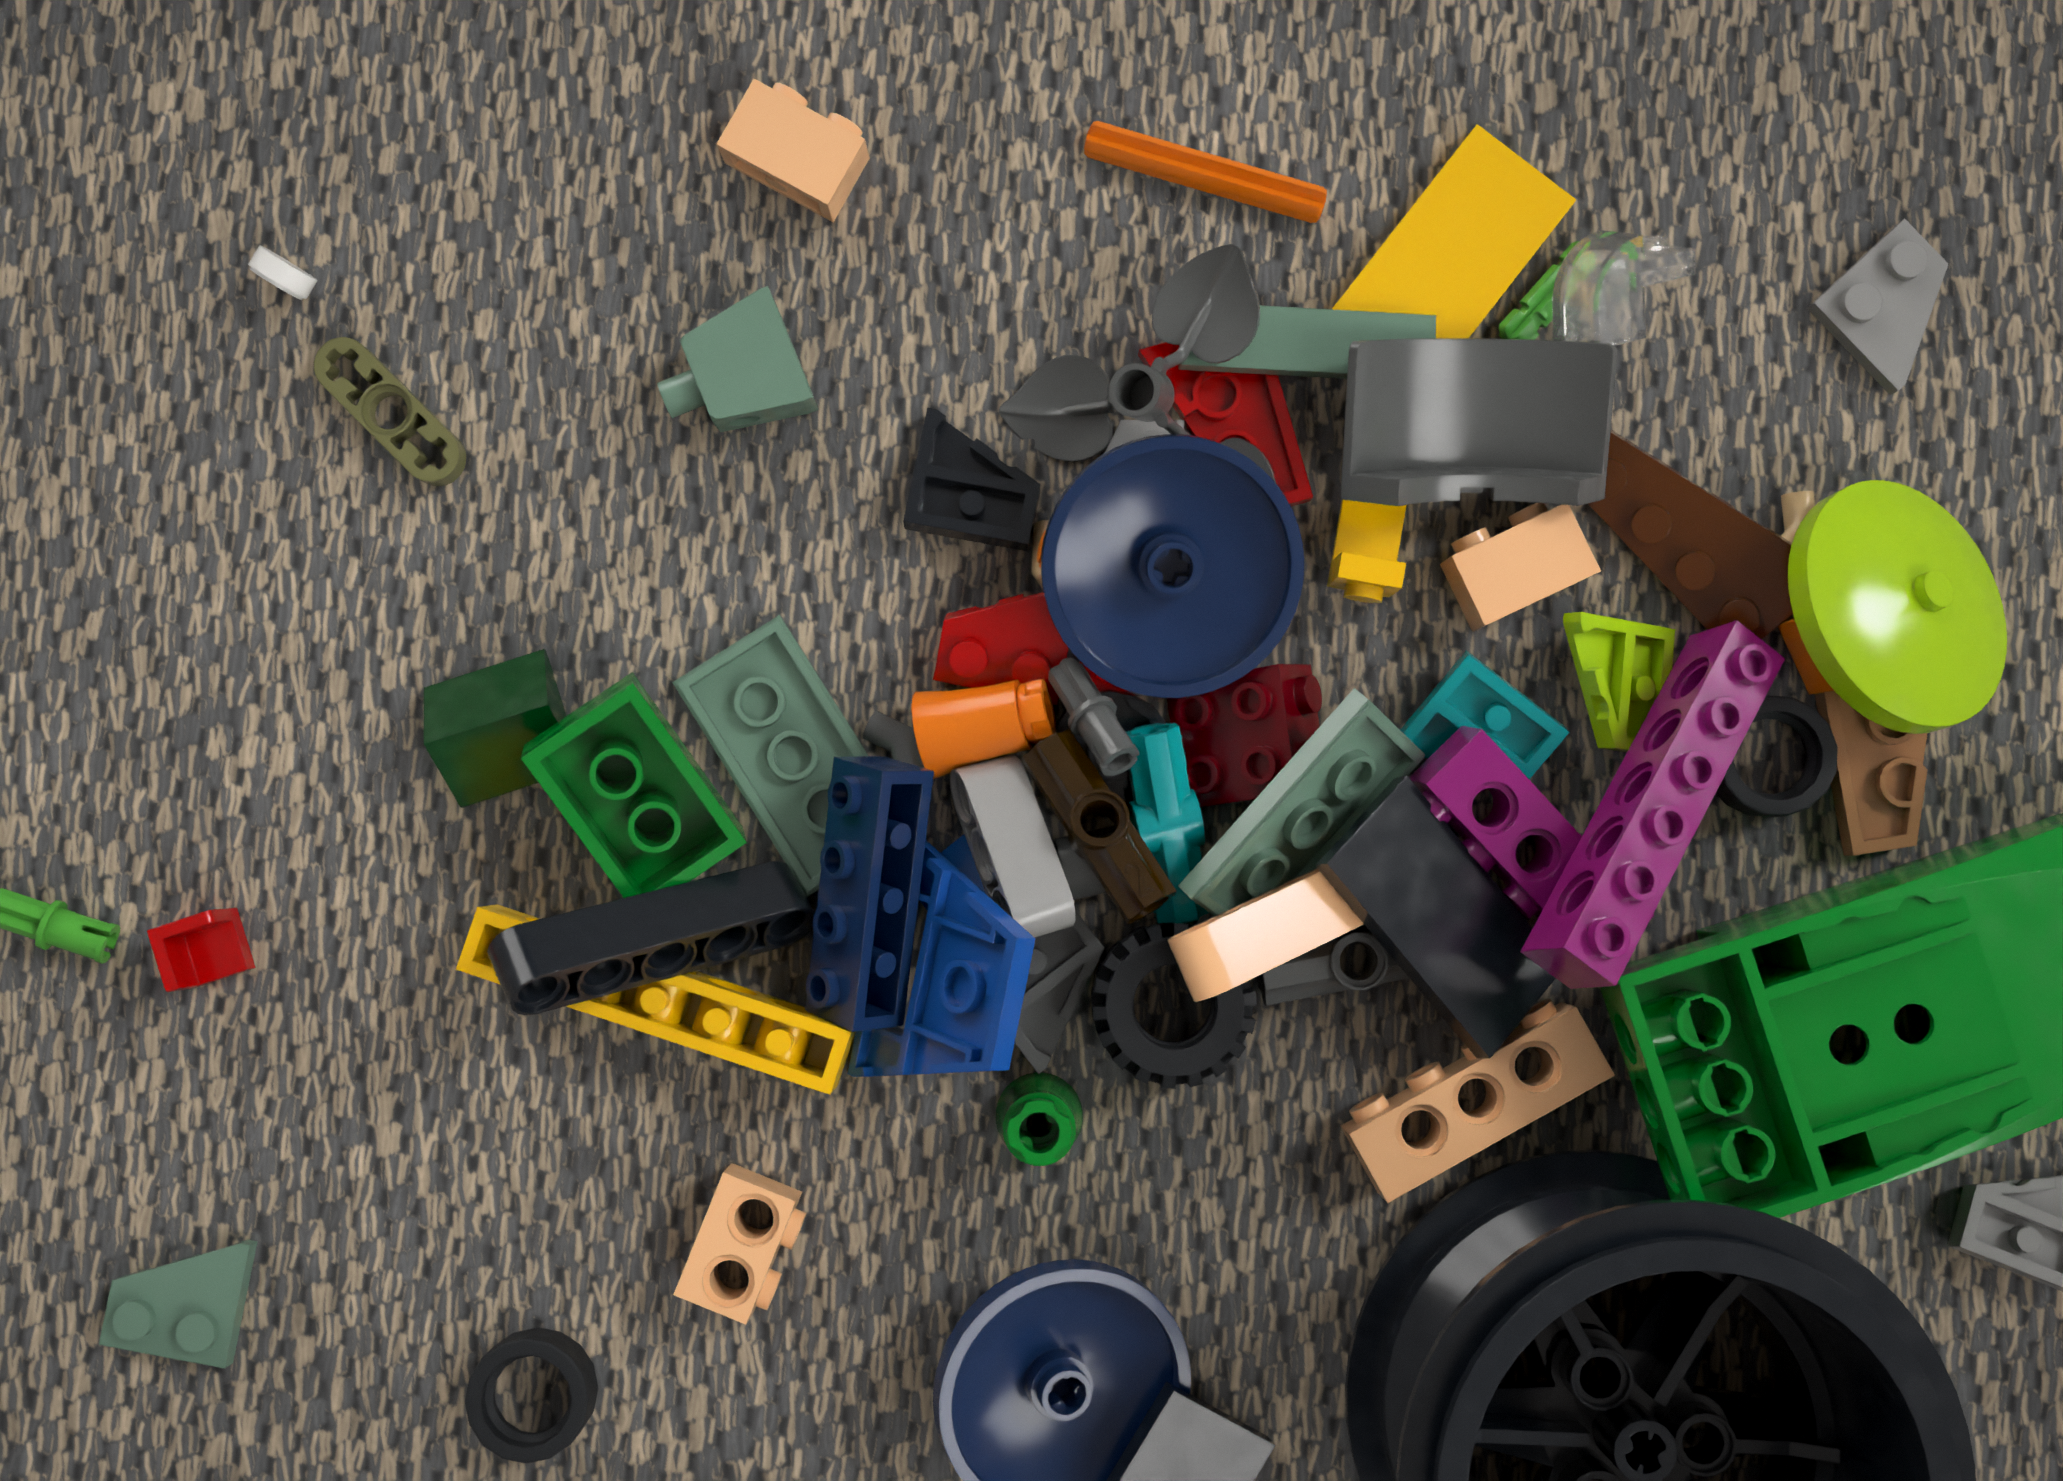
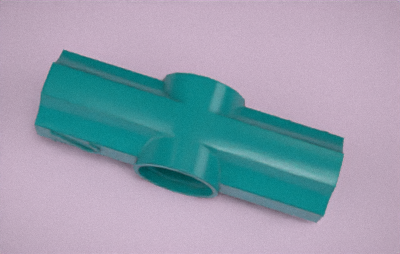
[1126,723,1209,923]

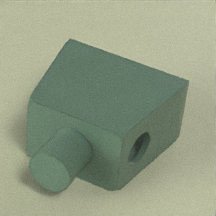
[657,286,819,432]

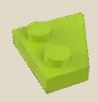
[1563,612,1676,752]

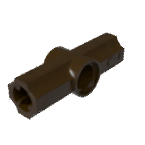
[1022,729,1177,925]

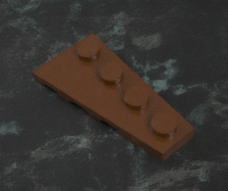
[1588,430,1793,640]

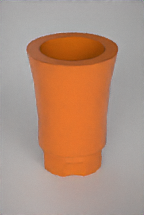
[911,679,1057,779]

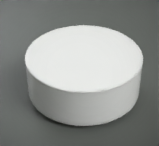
[248,245,318,300]

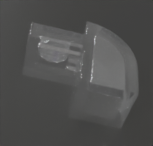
[1552,230,1696,346]

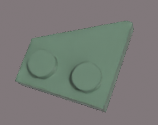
[99,1239,258,1369]

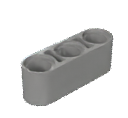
[950,754,1075,938]

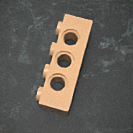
[1341,999,1615,1203]

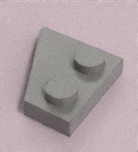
[1807,219,1948,395]

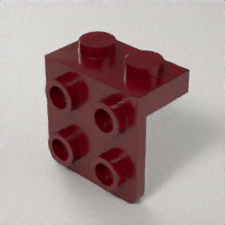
[1167,664,1322,807]

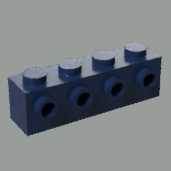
[805,756,934,1032]

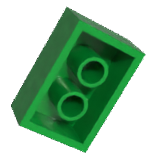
[521,672,747,898]

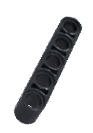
[487,861,815,1015]

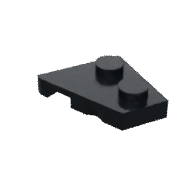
[903,408,1040,552]

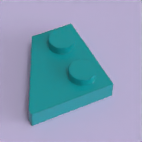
[1400,650,1570,779]

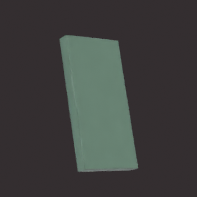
[672,615,869,897]
[1178,688,1425,916]

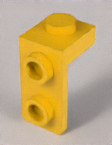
[1327,500,1407,603]

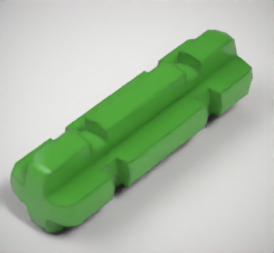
[1499,241,1600,340]

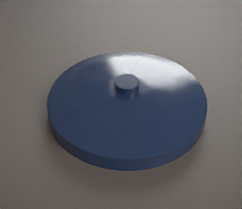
[1041,434,1304,698]
[933,1259,1191,1481]

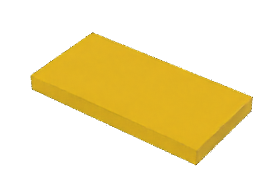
[1332,124,1576,338]

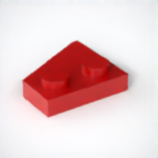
[933,592,1069,705]

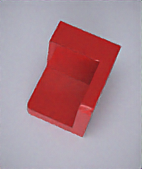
[147,908,256,992]

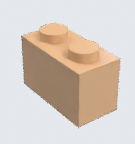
[716,79,870,223]
[1440,503,1601,632]

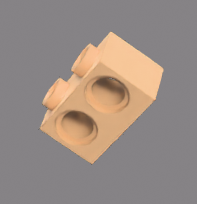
[673,1163,807,1325]

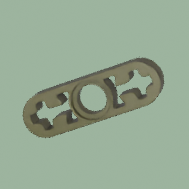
[314,337,466,486]

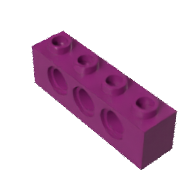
[1409,726,1655,920]

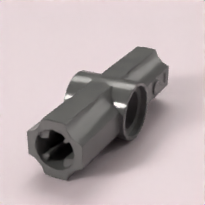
[1257,928,1409,1006]

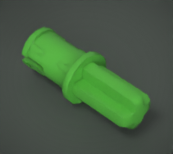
[0,888,120,964]

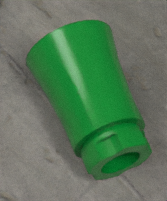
[996,1072,1083,1166]

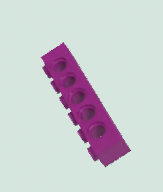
[1520,621,1785,989]

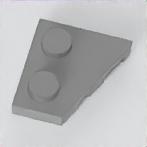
[1947,1175,2063,1292]

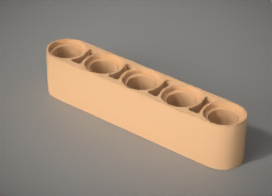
[1167,868,1364,1002]

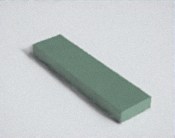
[1178,305,1436,379]

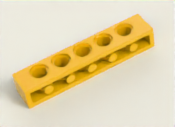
[456,904,856,1095]

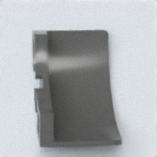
[1341,338,1617,506]

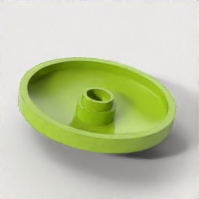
[1788,480,2007,734]

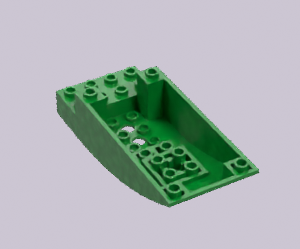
[1600,813,2063,1218]

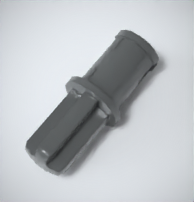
[1048,657,1140,776]

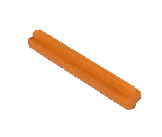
[1084,121,1327,223]

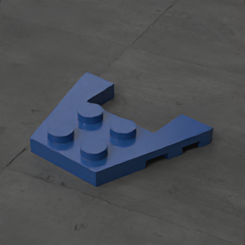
[848,840,1036,1077]

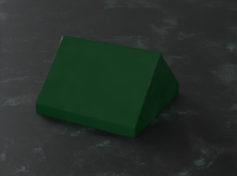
[424,649,566,808]

